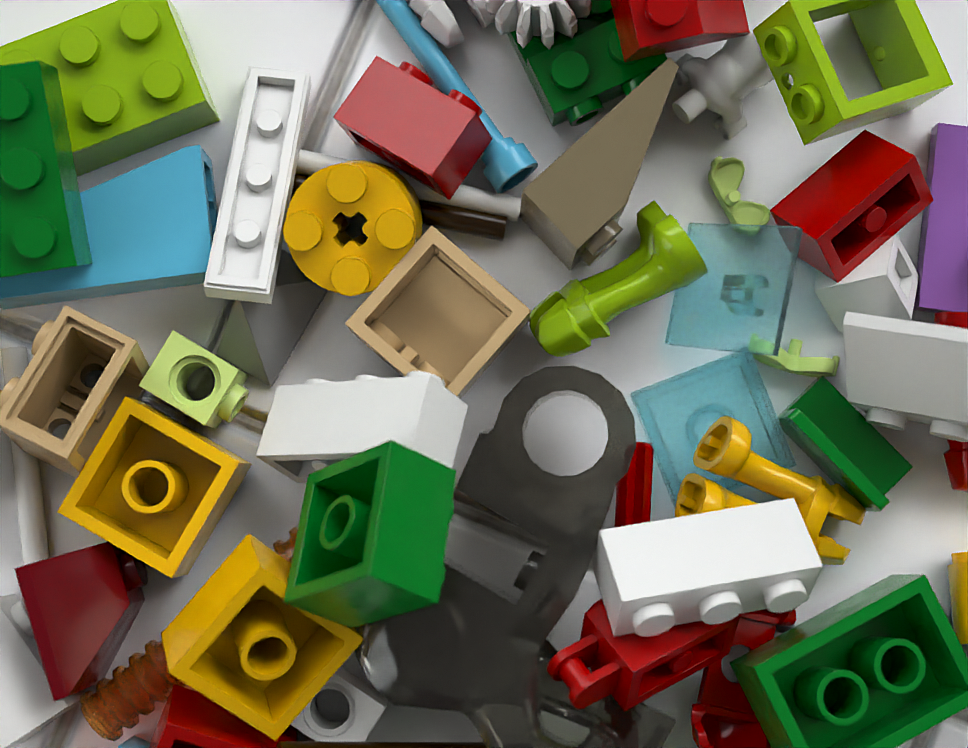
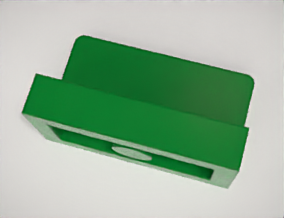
[773,376,913,512]

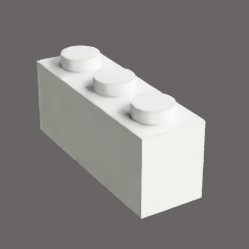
[255,371,468,483]
[592,498,823,636]

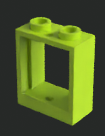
[752,0,953,146]

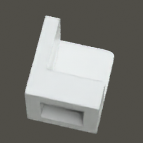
[814,233,919,333]

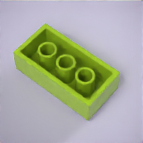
[0,0,220,177]

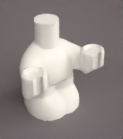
[672,31,774,140]

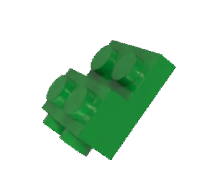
[507,0,668,127]

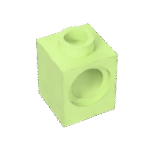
[139,330,250,429]

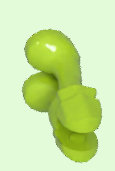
[529,201,708,357]

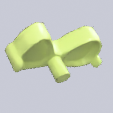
[708,156,771,238]
[749,334,840,377]

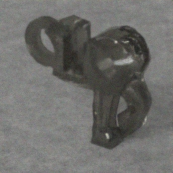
[354,366,677,748]

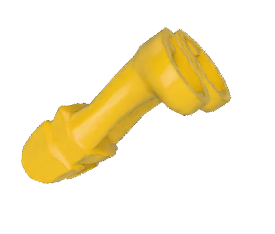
[675,415,866,565]

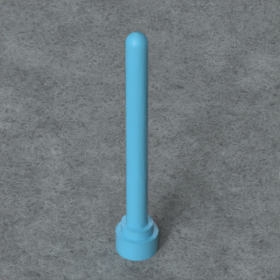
[376,0,538,193]

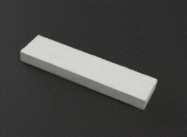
[203,66,312,304]

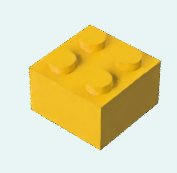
[57,396,252,579]
[161,533,364,741]

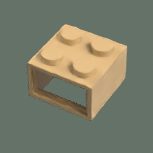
[345,225,531,399]
[0,305,150,478]

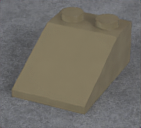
[519,57,679,271]

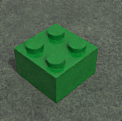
[284,440,457,628]

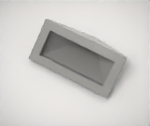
[216,249,328,387]

